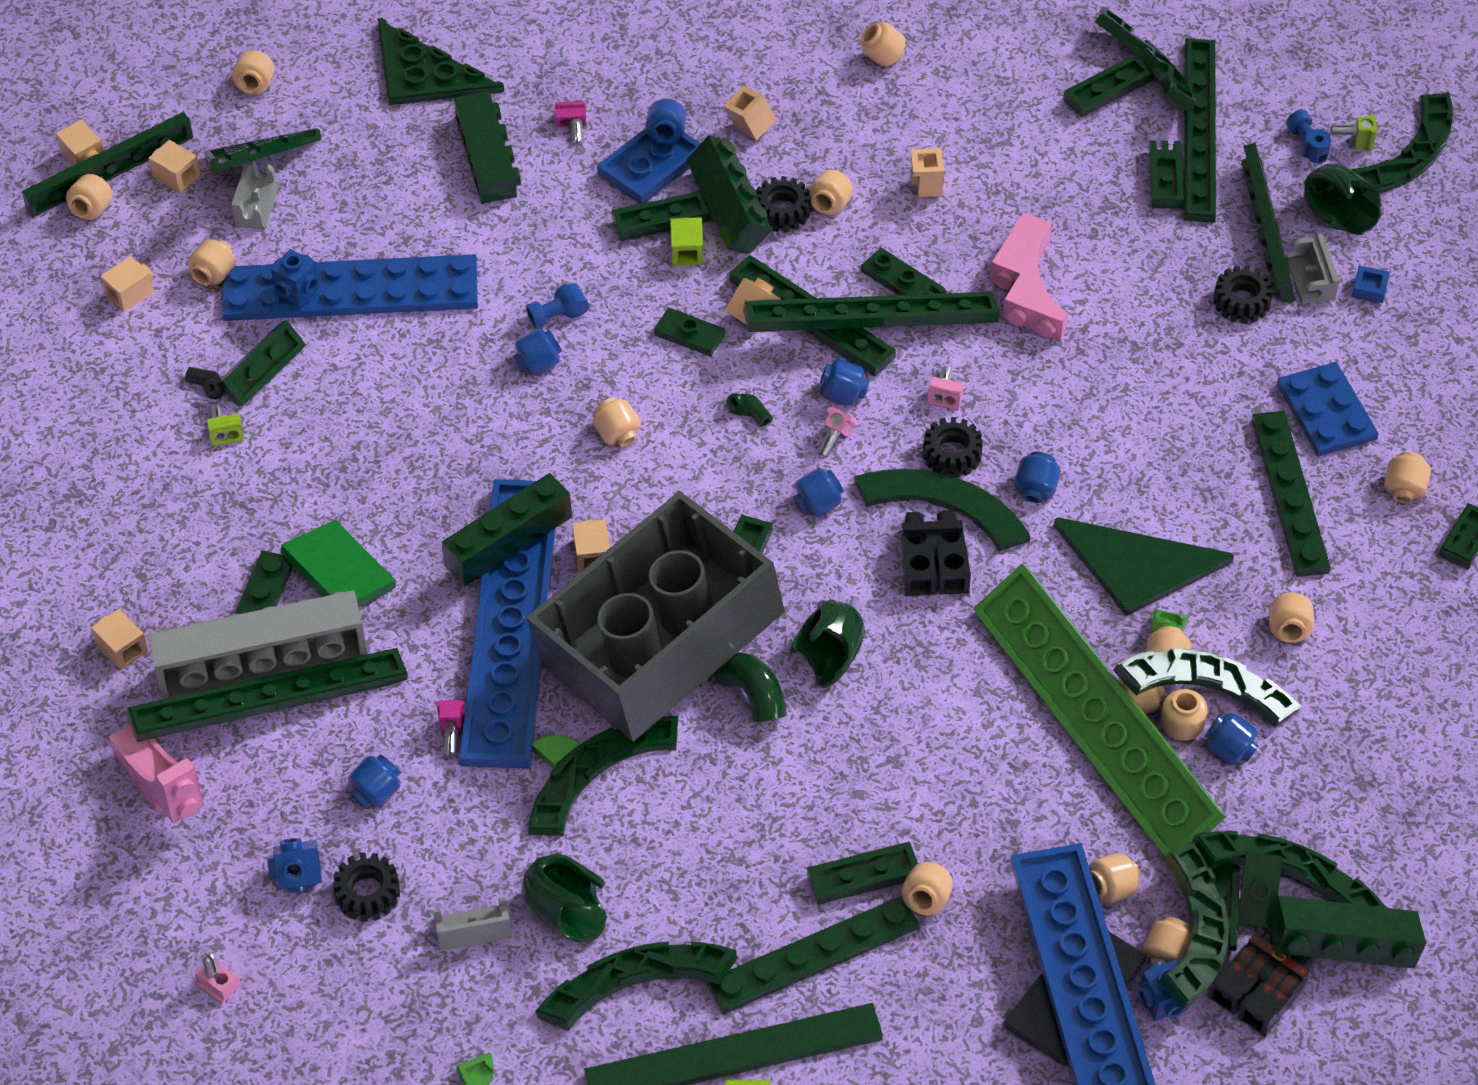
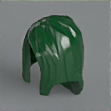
[1303,164,1382,235]
[789,599,865,688]
[522,853,607,943]

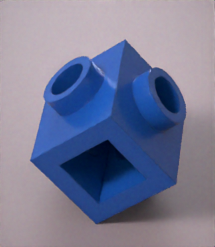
[271,249,320,307]
[267,838,322,893]
[1138,959,1189,1021]

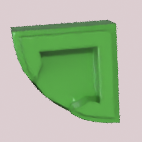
[1150,609,1188,632]
[533,735,580,769]
[456,1052,494,1085]

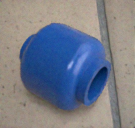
[645,99,687,145]
[513,328,562,375]
[819,359,869,406]
[1014,451,1061,503]
[793,468,844,517]
[1204,713,1259,765]
[348,754,401,807]

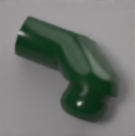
[726,393,773,427]

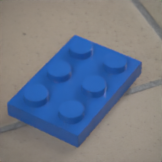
[597,128,701,204]
[1277,362,1379,456]

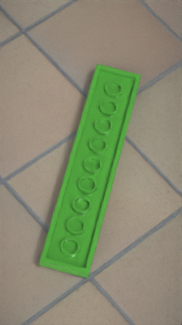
[973,563,1227,857]

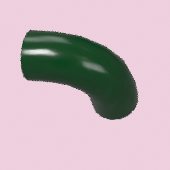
[714,652,787,722]

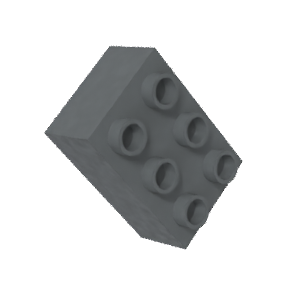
[526,490,785,742]

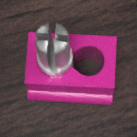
[555,101,586,145]
[436,700,465,758]

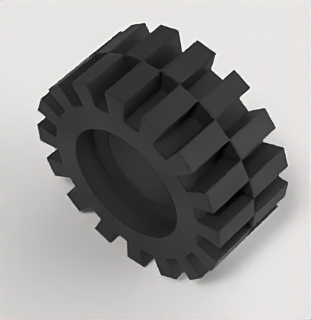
[756,176,811,232]
[1213,266,1273,324]
[923,417,983,478]
[333,852,400,922]

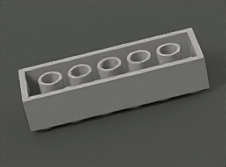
[148,590,367,699]

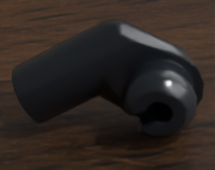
[185,367,225,399]

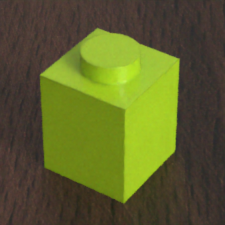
[670,217,704,266]

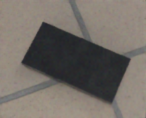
[1003,932,1147,1067]

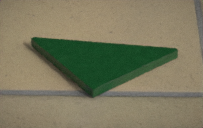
[377,18,504,105]
[204,128,322,172]
[1053,517,1234,616]

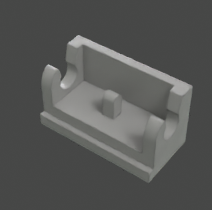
[231,160,280,229]
[1286,234,1340,304]
[433,897,512,951]

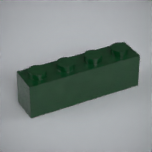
[454,91,521,204]
[686,135,772,254]
[441,473,572,587]
[1267,895,1427,968]

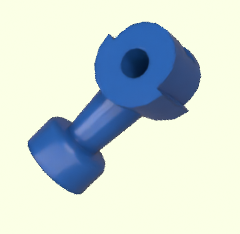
[1286,109,1331,164]
[526,283,589,329]

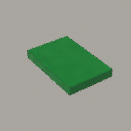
[280,520,396,607]

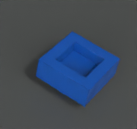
[1352,265,1390,303]

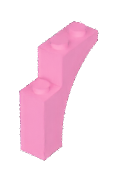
[990,212,1068,341]
[109,724,204,824]

